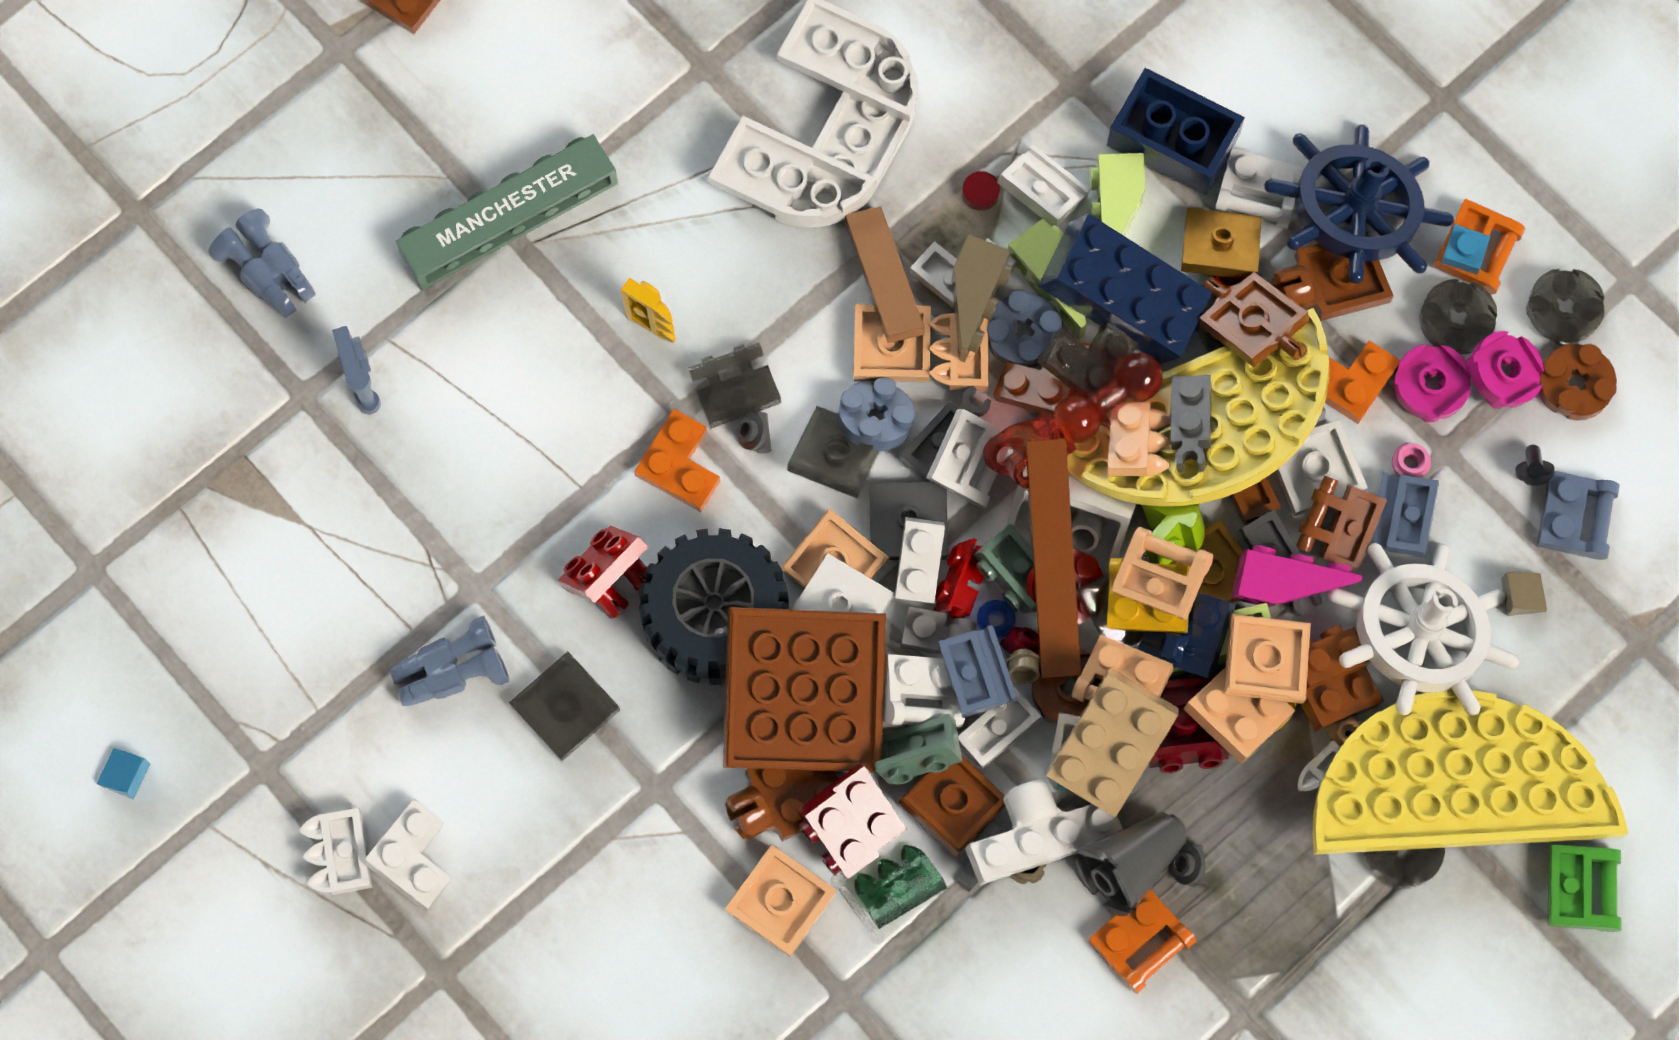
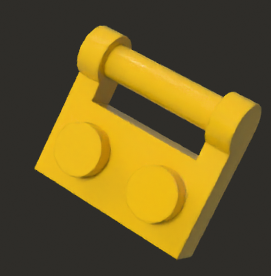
[1107,558,1191,633]

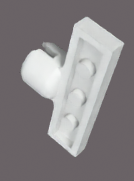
[965,780,1122,885]

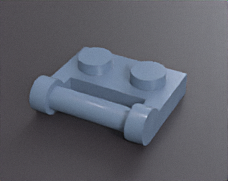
[332,326,381,415]
[1536,471,1620,560]

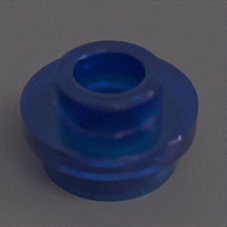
[977,600,1016,639]

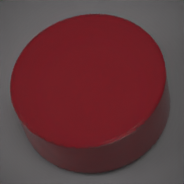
[962,171,1000,211]

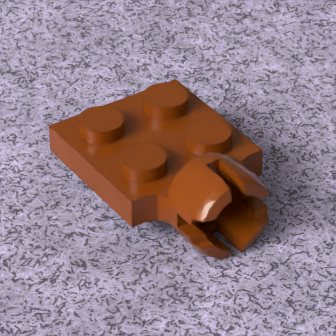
[1271,231,1394,321]
[725,768,839,842]

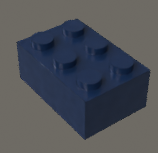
[1107,67,1245,196]

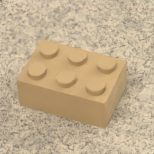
[1046,667,1179,818]

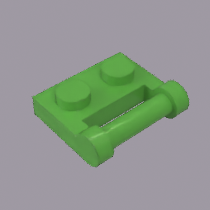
[1548,845,1621,932]

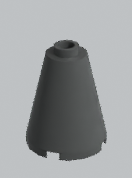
[1075,812,1186,916]

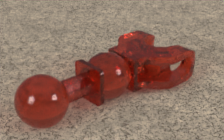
[983,353,1163,489]

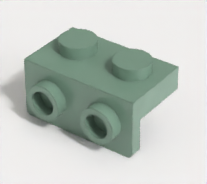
[973,523,1036,614]
[874,714,962,785]

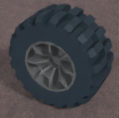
[639,528,789,685]

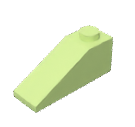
[1008,218,1087,341]

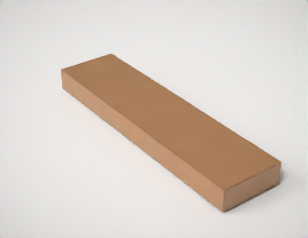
[845,206,925,343]

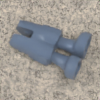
[208,209,316,318]
[389,615,510,706]

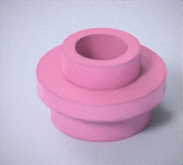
[1392,443,1431,478]

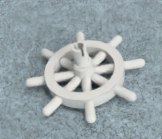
[1327,543,1519,715]

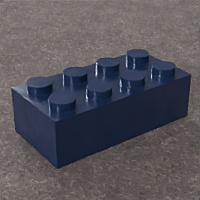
[1038,213,1212,364]

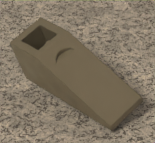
[951,234,1013,363]

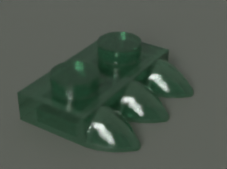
[854,845,947,929]

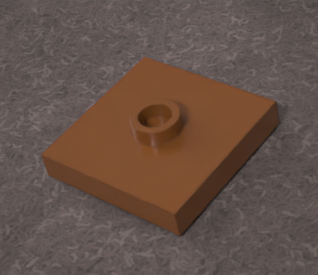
[898,755,1005,857]

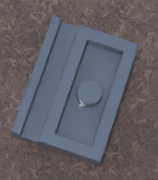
[1369,472,1439,558]
[938,625,1017,718]

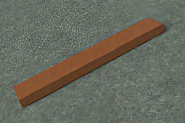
[1025,438,1081,678]

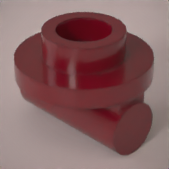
[999,627,1039,655]

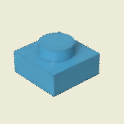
[1441,224,1491,275]

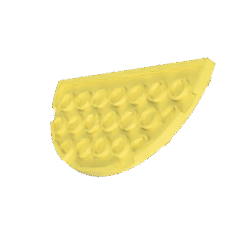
[1034,308,1329,506]
[1312,690,1628,855]

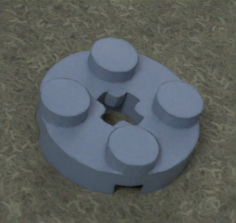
[987,290,1062,366]
[837,377,915,451]

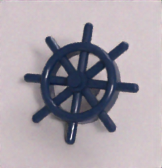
[1264,124,1454,284]

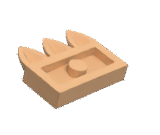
[929,313,988,391]
[1108,402,1171,477]

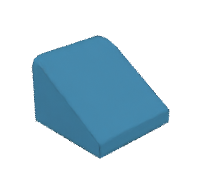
[96,748,150,800]

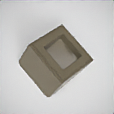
[1501,572,1547,616]

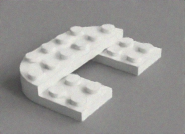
[708,0,918,228]

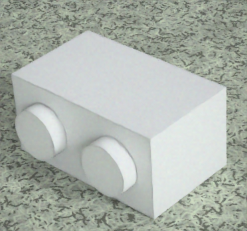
[895,517,945,603]

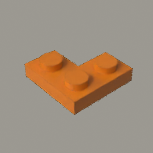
[1325,340,1401,424]
[634,409,720,512]

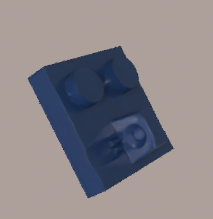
[1138,592,1236,679]

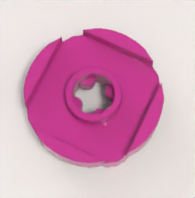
[1466,331,1544,409]
[1392,344,1471,423]

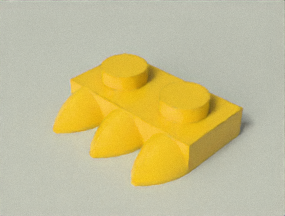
[621,277,676,343]

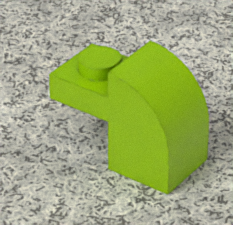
[1143,504,1205,564]

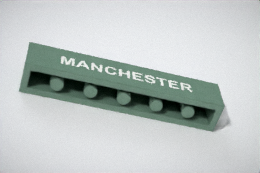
[396,134,618,291]

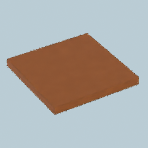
[723,607,886,772]

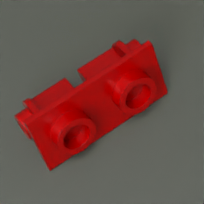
[933,538,984,620]

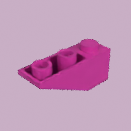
[1231,545,1362,608]

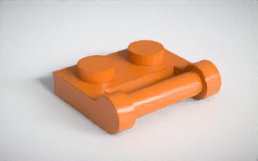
[1433,198,1525,295]
[1088,889,1197,994]

